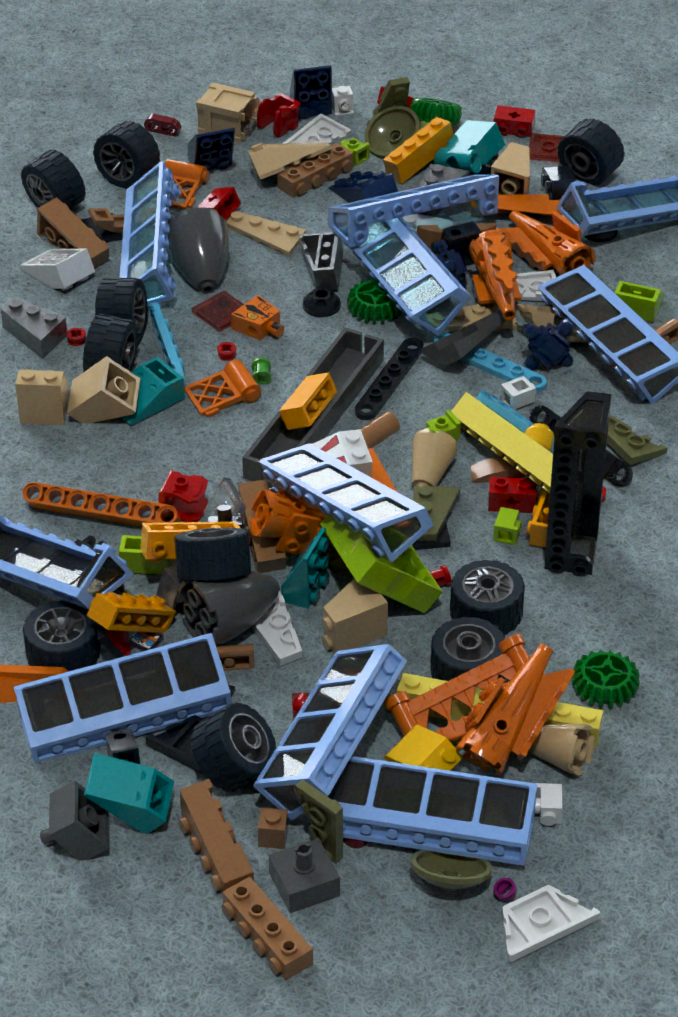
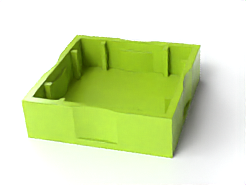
[320,505,443,613]

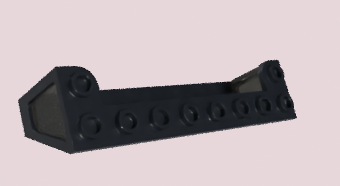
[544,391,611,575]

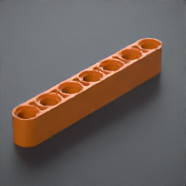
[22,482,181,527]

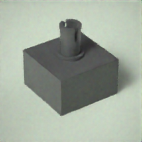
[40,781,108,860]
[269,838,340,913]

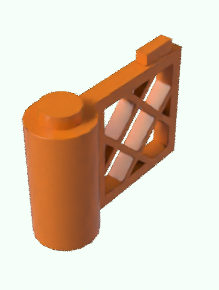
[149,159,209,210]
[184,360,261,417]

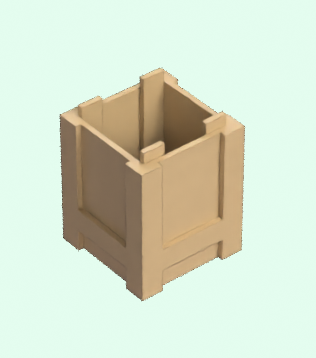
[196,82,257,143]

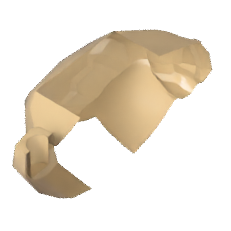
[516,304,622,343]

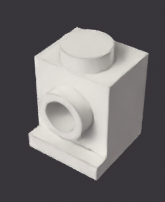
[332,86,354,117]
[500,376,537,410]
[535,783,562,826]

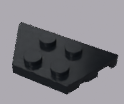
[146,715,203,774]

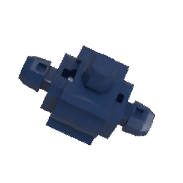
[435,239,468,290]
[524,319,574,370]

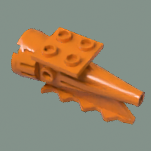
[496,210,596,282]
[469,230,521,320]
[250,488,356,555]
[456,644,575,775]

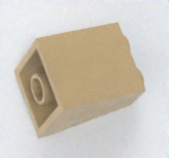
[491,142,530,195]
[67,356,141,423]
[15,369,70,425]
[321,578,388,654]

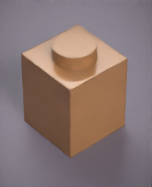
[258,807,288,849]

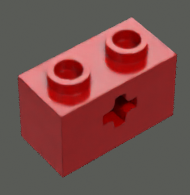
[493,105,536,137]
[198,186,241,220]
[488,477,536,513]

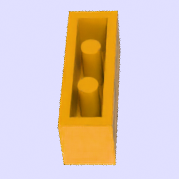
[279,372,338,430]

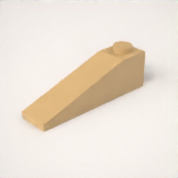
[247,142,332,180]

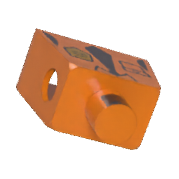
[231,295,284,340]

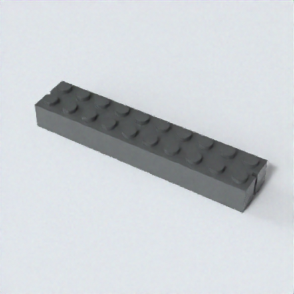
[242,327,384,487]

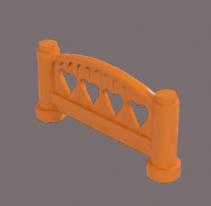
[383,634,530,742]

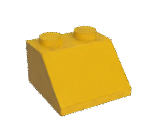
[384,725,463,771]

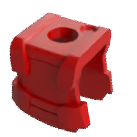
[257,94,301,138]
[158,471,208,522]

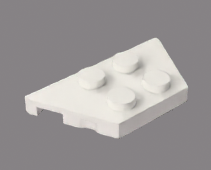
[502,885,600,963]

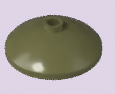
[365,106,421,158]
[410,850,492,892]

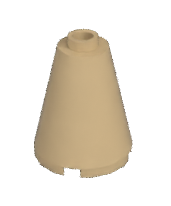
[412,429,458,488]
[528,724,595,776]

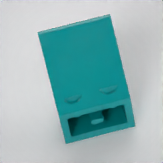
[121,356,185,426]
[281,527,330,609]
[84,753,174,834]

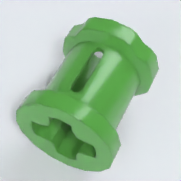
[251,357,271,385]

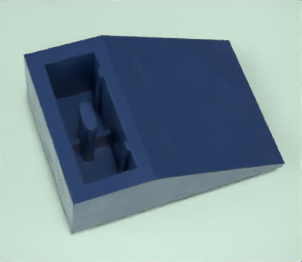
[290,65,332,118]
[187,128,235,171]
[328,171,398,203]

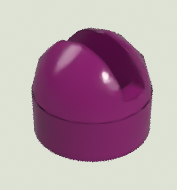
[494,878,517,902]

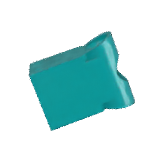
[434,120,506,173]

